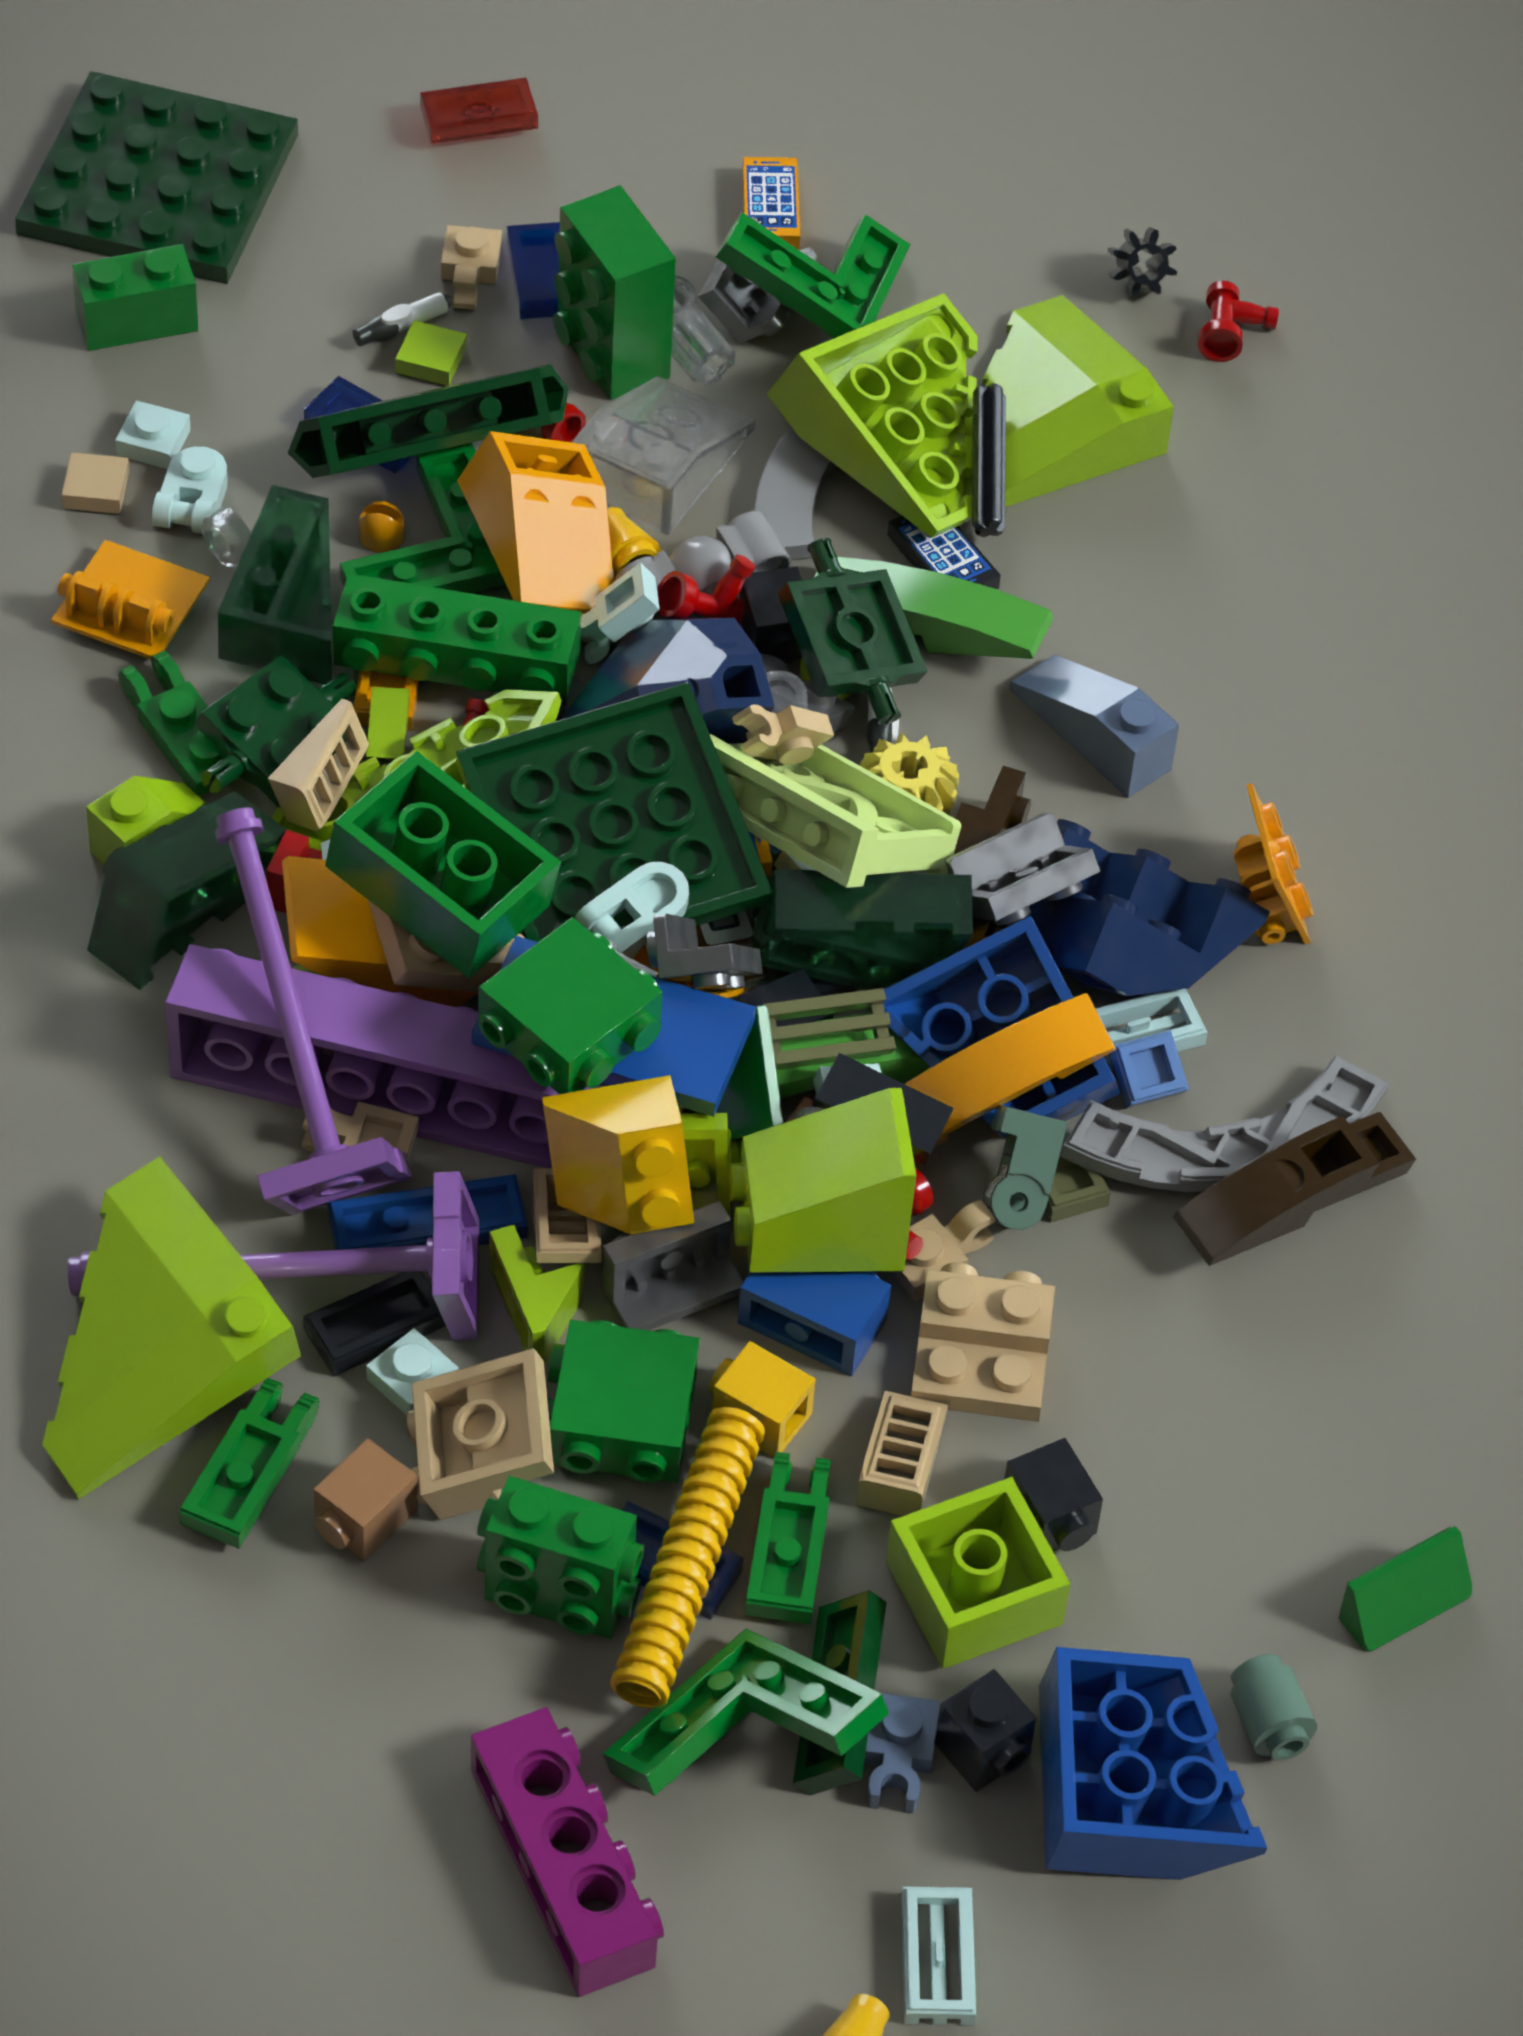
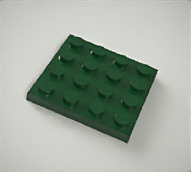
[15,71,298,284]
[456,682,773,942]

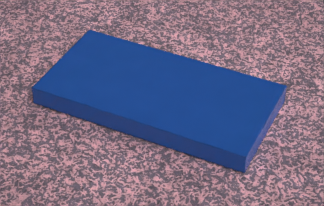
[472,936,756,1117]

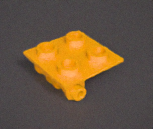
[51,540,210,660]
[1233,783,1314,944]

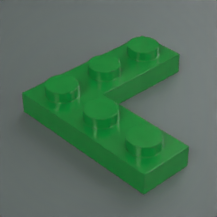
[715,212,911,338]
[340,443,506,609]
[602,1628,889,1796]

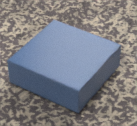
[1109,1030,1189,1109]

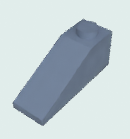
[1010,654,1179,798]

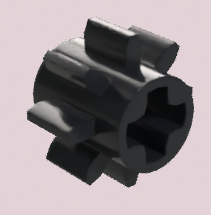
[1107,227,1177,296]

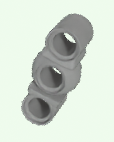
[615,511,792,620]

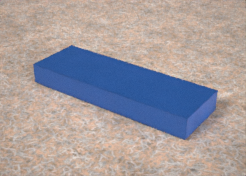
[327,1174,528,1250]

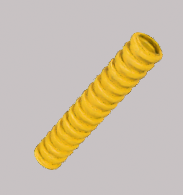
[610,1407,765,1708]

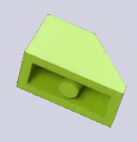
[86,775,219,888]

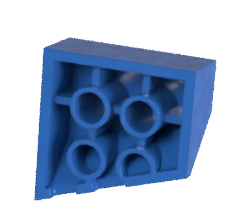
[883,915,1120,1139]
[1039,1647,1268,1880]

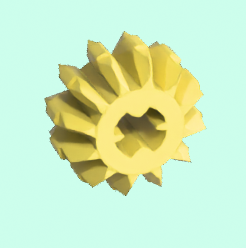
[860,732,959,814]

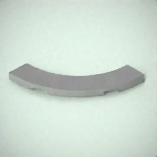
[755,427,836,560]
[1060,1055,1390,1192]

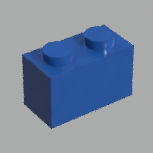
[737,1271,891,1377]

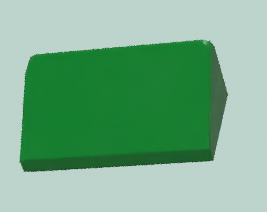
[716,1005,783,1141]
[1339,1526,1472,1652]

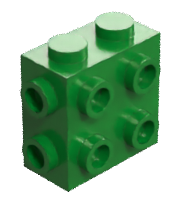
[478,917,663,1094]
[547,1319,700,1483]
[477,1475,644,1639]

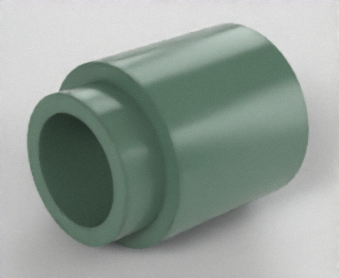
[1231,1654,1317,1760]

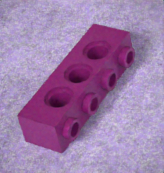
[471,1707,664,1998]

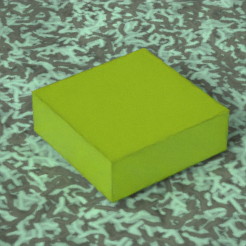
[395,320,467,386]

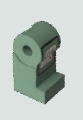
[983,1105,1068,1230]

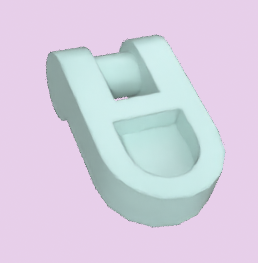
[152,446,228,536]
[575,862,689,959]

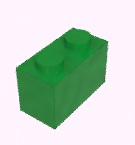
[72,244,198,351]

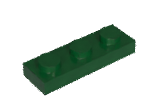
[793,1590,887,1796]

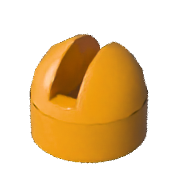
[358,501,405,552]

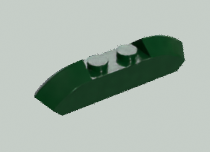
[288,364,569,478]

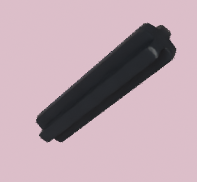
[972,383,1006,538]

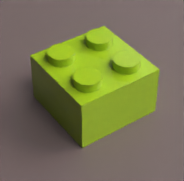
[886,1477,1071,1670]

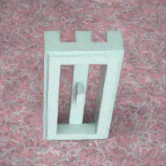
[1095,989,1208,1070]
[901,1887,976,2026]

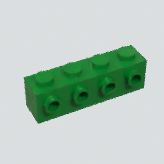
[332,573,582,704]

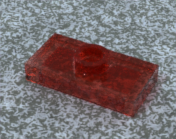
[420,78,538,144]

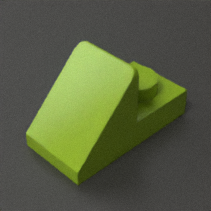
[680,1113,732,1224]
[489,1225,585,1365]

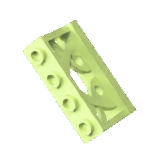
[710,734,961,888]

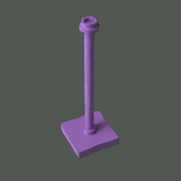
[215,808,413,1215]
[68,1171,479,1341]

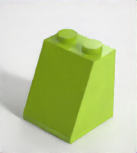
[729,1088,916,1272]

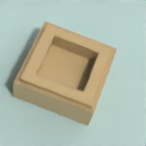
[62,452,129,514]

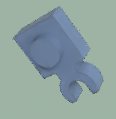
[864,1693,939,1814]

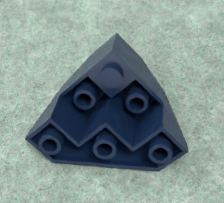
[560,618,775,744]
[1024,819,1270,996]

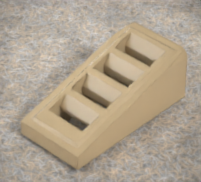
[268,699,369,831]
[532,1168,602,1263]
[855,1391,948,1516]

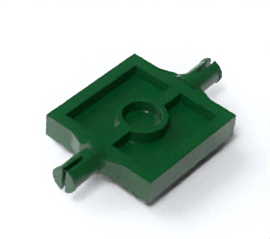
[777,538,928,726]
[195,655,357,808]

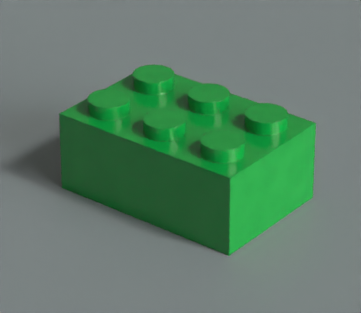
[553,185,676,400]
[325,750,561,978]

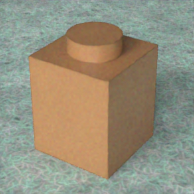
[314,1438,418,1561]

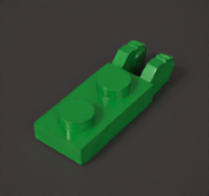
[118,650,239,796]
[179,1378,320,1549]
[745,1452,831,1625]

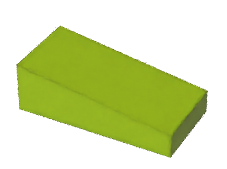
[366,687,410,763]

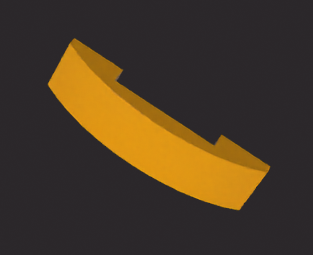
[905,993,1117,1146]

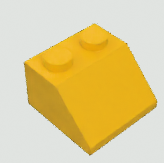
[542,1075,695,1234]

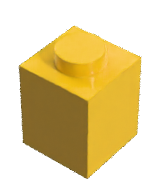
[709,1341,816,1458]

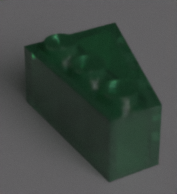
[218,485,332,685]
[87,791,287,990]
[753,869,973,990]

